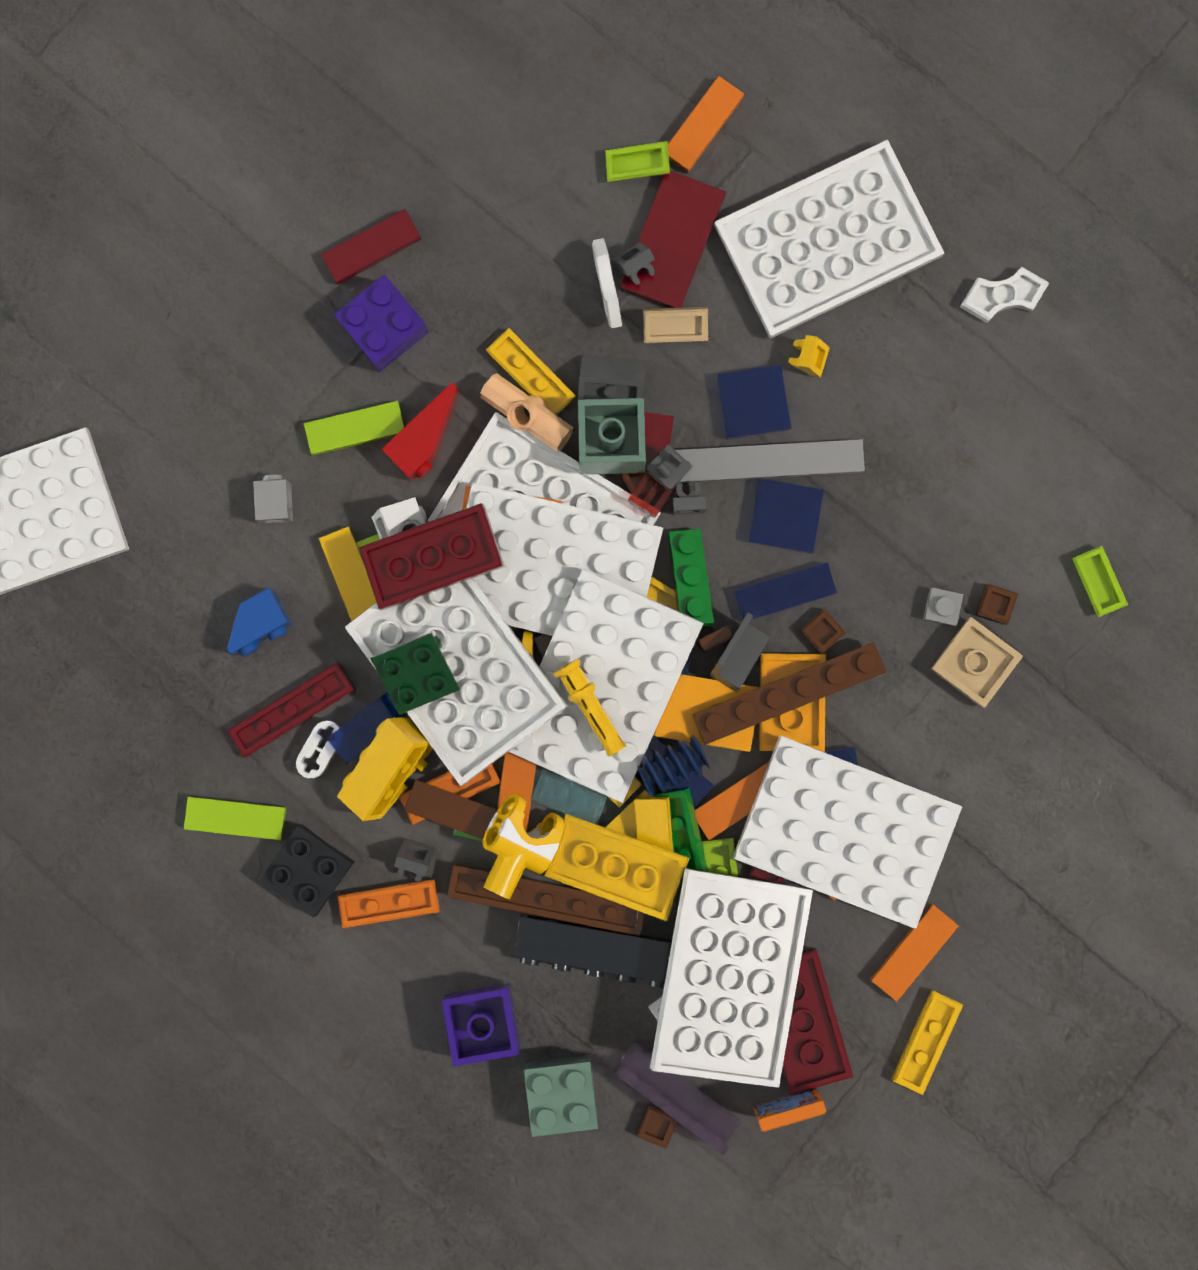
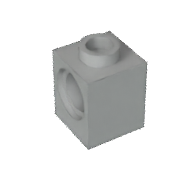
[253,475,293,524]

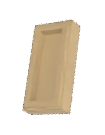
[643,307,708,343]

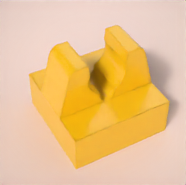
[788,335,830,378]

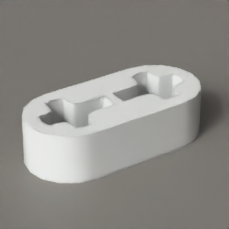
[296,721,343,778]

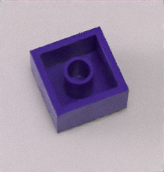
[334,274,429,372]
[442,983,521,1067]

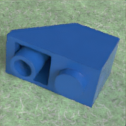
[227,588,293,657]

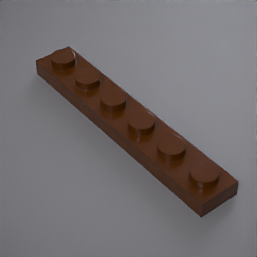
[692,642,886,745]
[447,864,645,936]

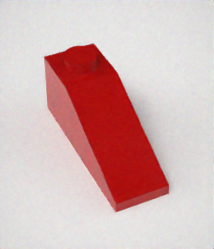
[382,382,459,481]

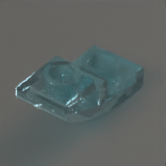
[532,769,607,824]

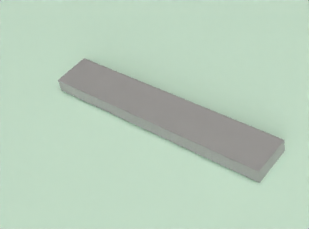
[675,439,865,484]

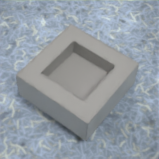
[923,588,964,627]

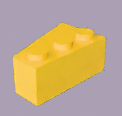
[337,717,433,821]

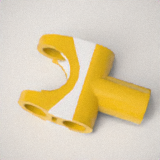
[483,794,564,900]

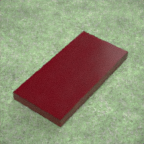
[620,170,726,308]
[359,503,505,610]
[782,948,853,1095]

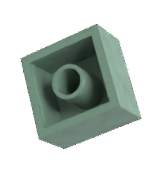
[578,398,646,474]
[524,1055,598,1137]

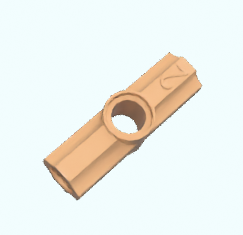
[480,373,574,452]

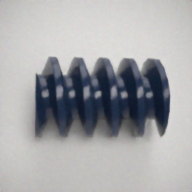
[637,735,710,797]

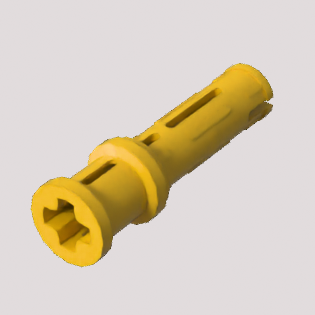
[553,658,626,757]

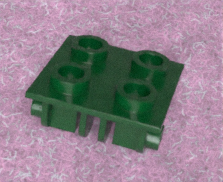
[371,632,460,715]

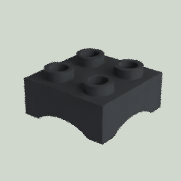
[260,824,355,918]

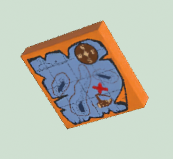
[753,1088,827,1132]

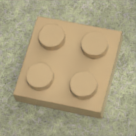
[930,617,1023,708]

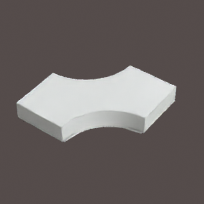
[592,238,622,328]
[960,267,1049,323]

